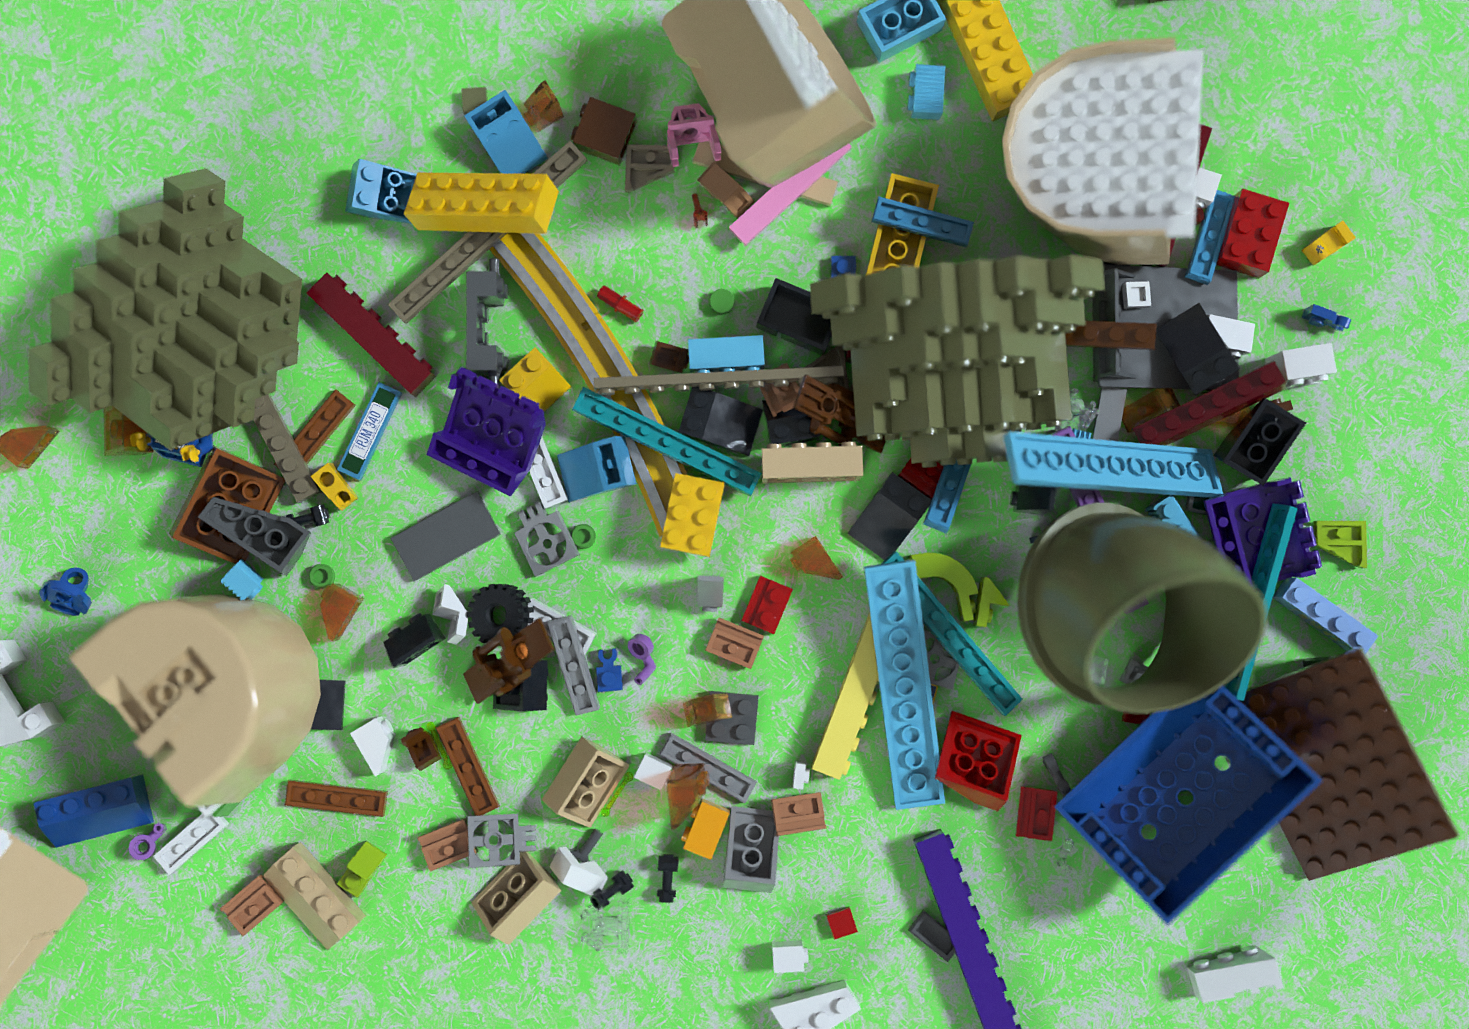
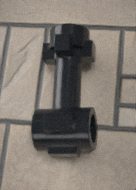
[285,504,330,527]
[657,854,679,903]
[590,870,634,909]

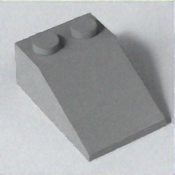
[722,806,779,893]

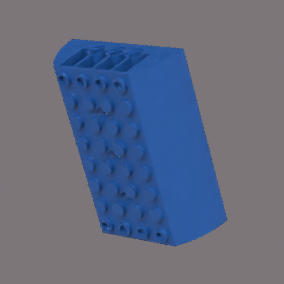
[1055,686,1323,926]

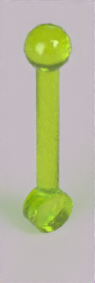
[426,721,453,770]
[600,772,633,817]

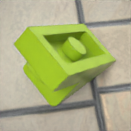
[973,577,1009,627]
[337,841,387,898]

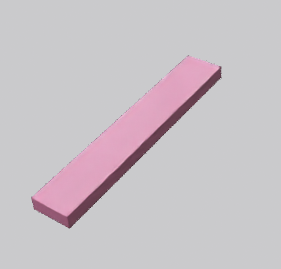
[729,144,852,247]

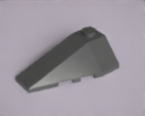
[198,497,311,576]

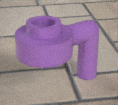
[628,634,656,685]
[129,823,167,860]

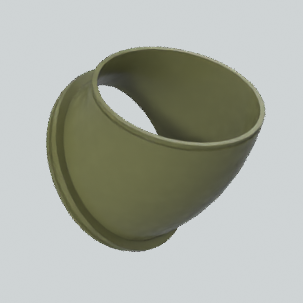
[1017,503,1267,713]

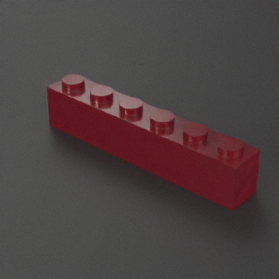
[307,272,436,397]
[1133,361,1286,446]

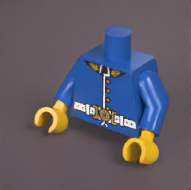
[130,432,213,467]

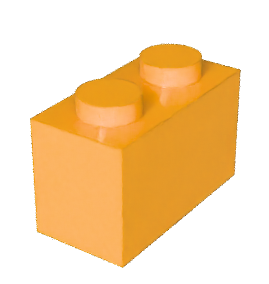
[681,799,730,860]

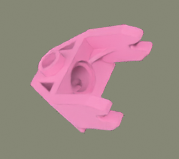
[667,103,721,167]

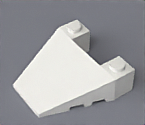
[0,640,65,747]

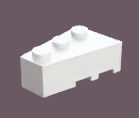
[1187,945,1284,1003]
[769,980,861,1029]

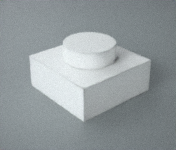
[1122,281,1151,309]
[792,761,810,789]

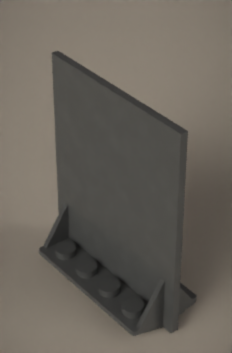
[1092,265,1239,390]

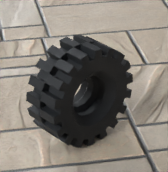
[467,584,534,646]

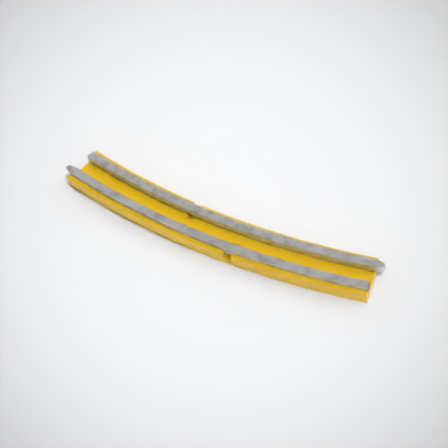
[489,233,687,537]

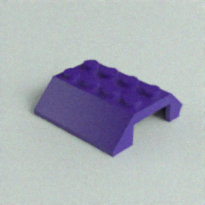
[426,367,546,496]
[1203,477,1323,585]

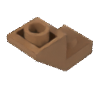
[697,162,755,219]

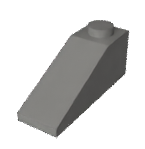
[697,575,724,612]

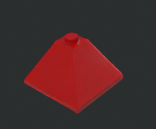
[934,711,1022,811]

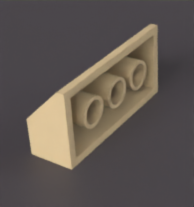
[762,442,863,483]
[262,842,366,950]

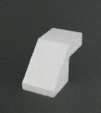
[432,584,468,645]
[550,847,608,896]

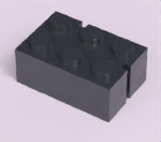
[756,278,832,355]

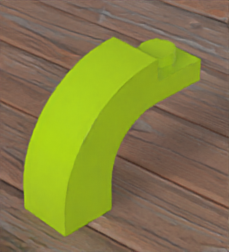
[908,553,979,621]

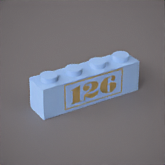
[1273,577,1378,654]

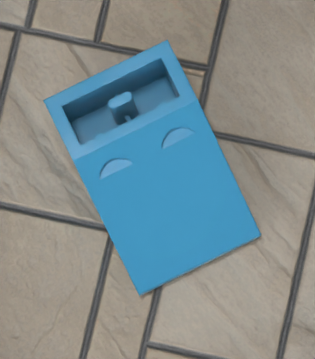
[464,90,548,174]
[345,159,417,224]
[557,436,637,502]

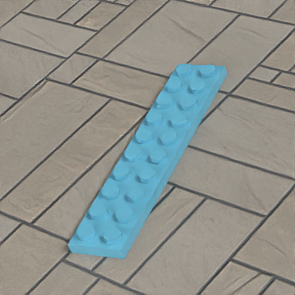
[1003,432,1223,498]
[864,560,945,810]

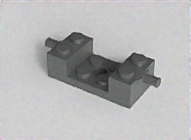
[466,259,508,388]

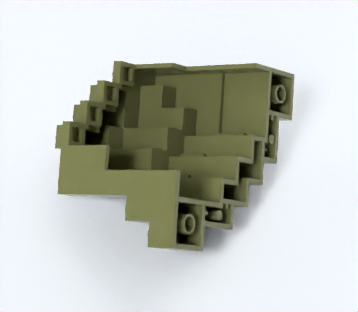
[28,168,302,450]
[810,255,1104,468]

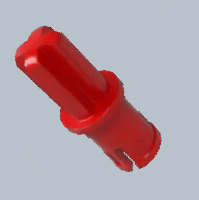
[597,285,644,323]

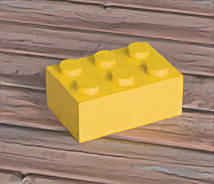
[660,473,725,558]

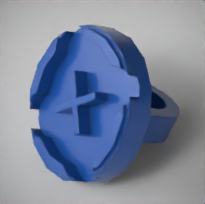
[39,567,92,616]

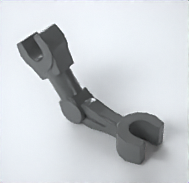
[1042,753,1071,797]

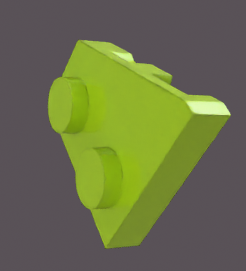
[1313,521,1367,568]

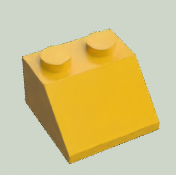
[499,347,571,412]

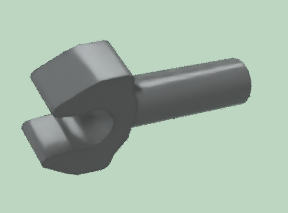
[570,828,603,863]

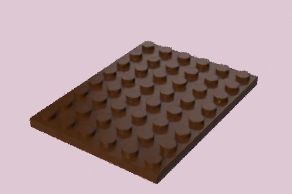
[1239,646,1459,881]

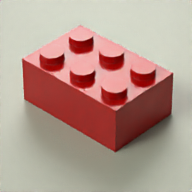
[1216,188,1290,279]

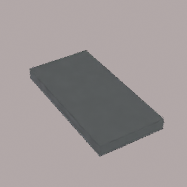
[391,491,501,581]

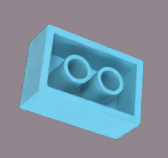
[856,0,946,63]
[688,335,765,373]

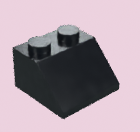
[762,400,820,446]
[383,613,446,668]
[493,660,548,712]

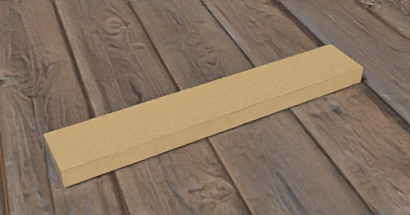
[693,141,838,206]

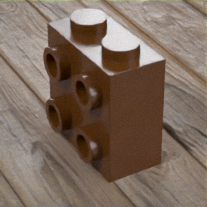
[571,97,637,165]

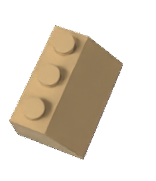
[542,737,630,828]
[471,852,561,945]

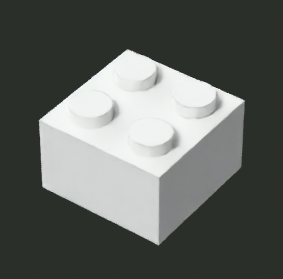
[1265,343,1337,389]

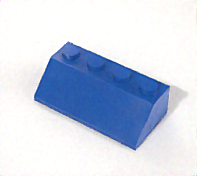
[33,774,154,848]

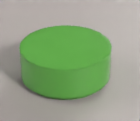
[710,289,734,314]
[571,524,596,549]
[309,564,335,588]

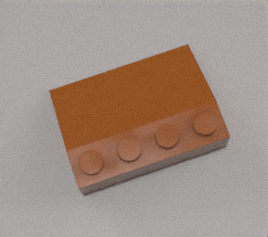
[169,445,285,564]

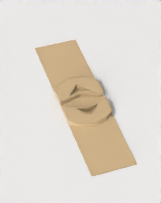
[135,687,203,758]

